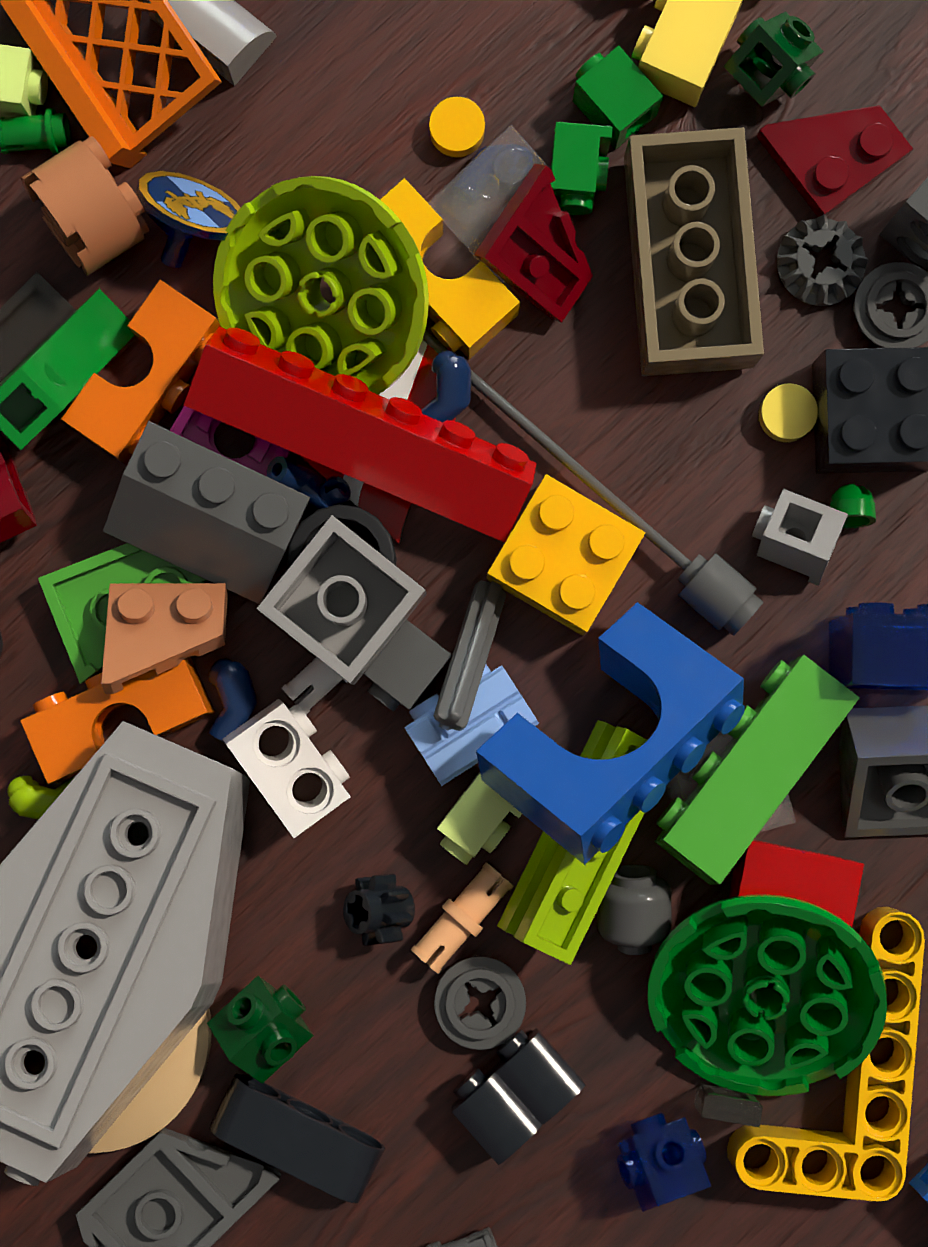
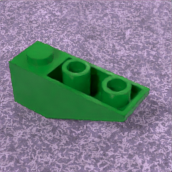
[0,288,134,450]

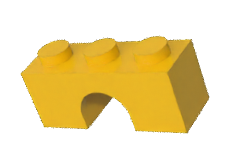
[380,178,520,359]

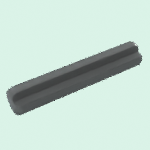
[434,580,506,731]

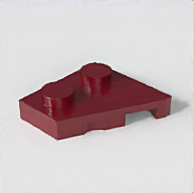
[756,105,913,217]

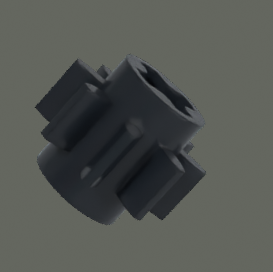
[343,874,415,946]

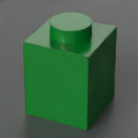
[572,46,663,150]

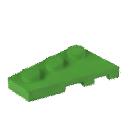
[38,543,207,684]

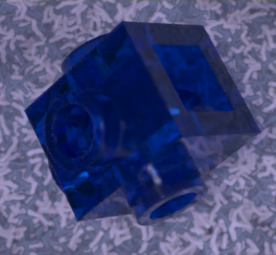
[617,1113,711,1212]

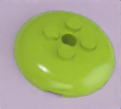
[213,176,429,395]

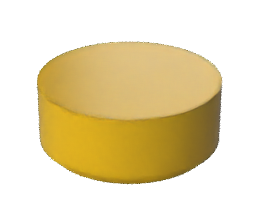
[429,97,485,157]

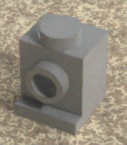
[752,489,848,586]

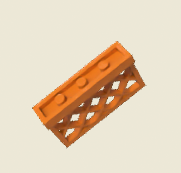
[0,0,222,168]

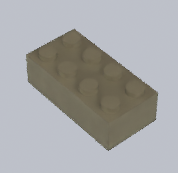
[624,127,764,376]

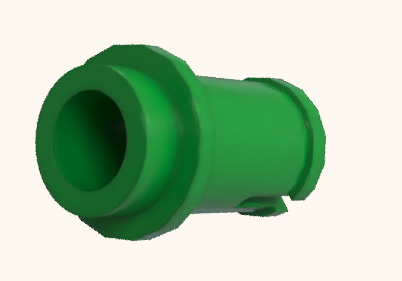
[0,108,72,154]

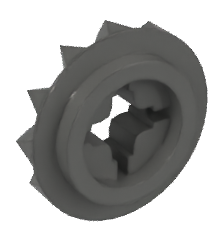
[777,215,869,306]
[852,262,928,348]
[434,955,526,1050]

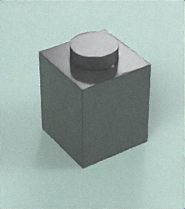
[364,620,452,712]

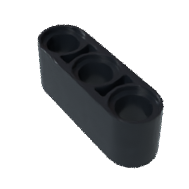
[209,1073,385,1203]

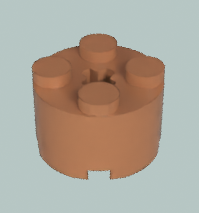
[21,136,149,276]

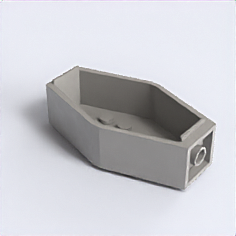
[0,721,250,1186]

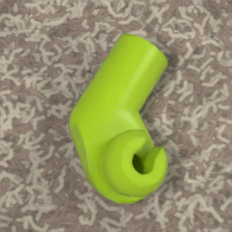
[7,775,76,820]

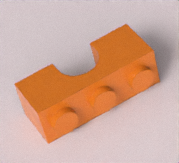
[61,280,221,466]
[20,657,215,784]

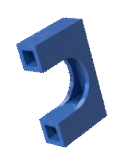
[476,602,745,865]

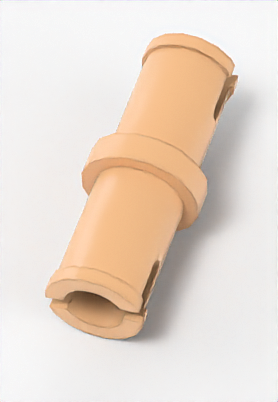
[411,862,514,974]

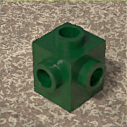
[723,11,824,107]
[207,975,314,1084]

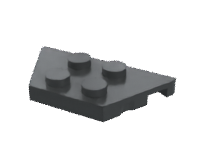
[76,1128,281,1247]

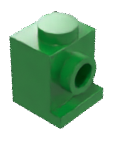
[550,122,612,215]

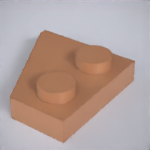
[101,583,228,694]

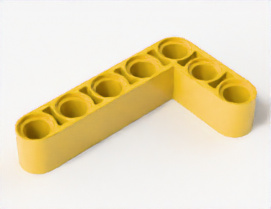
[727,907,925,1202]

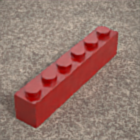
[183,326,537,542]

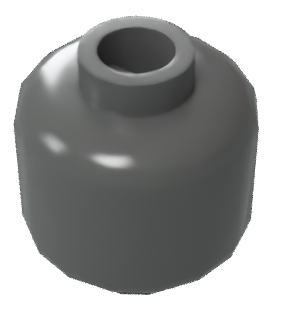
[597,865,672,955]

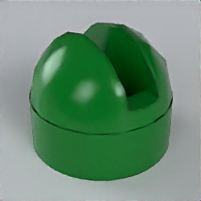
[829,484,876,528]

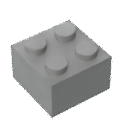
[257,515,427,685]

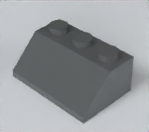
[103,421,310,604]
[839,706,928,838]

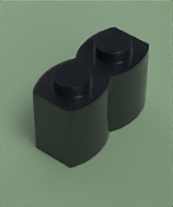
[452,1028,586,1165]

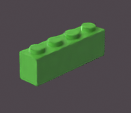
[654,655,860,885]

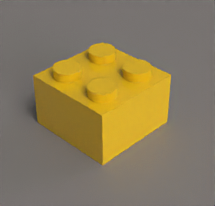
[486,474,646,636]

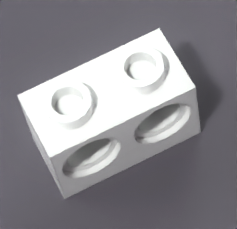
[223,699,350,838]

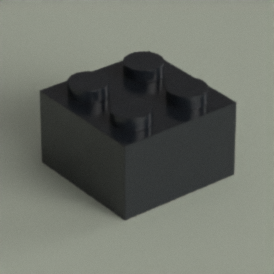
[812,347,928,474]

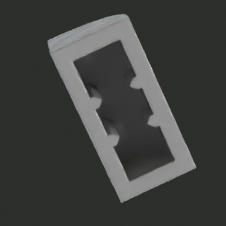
[143,0,277,86]

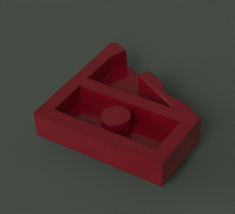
[474,163,593,323]

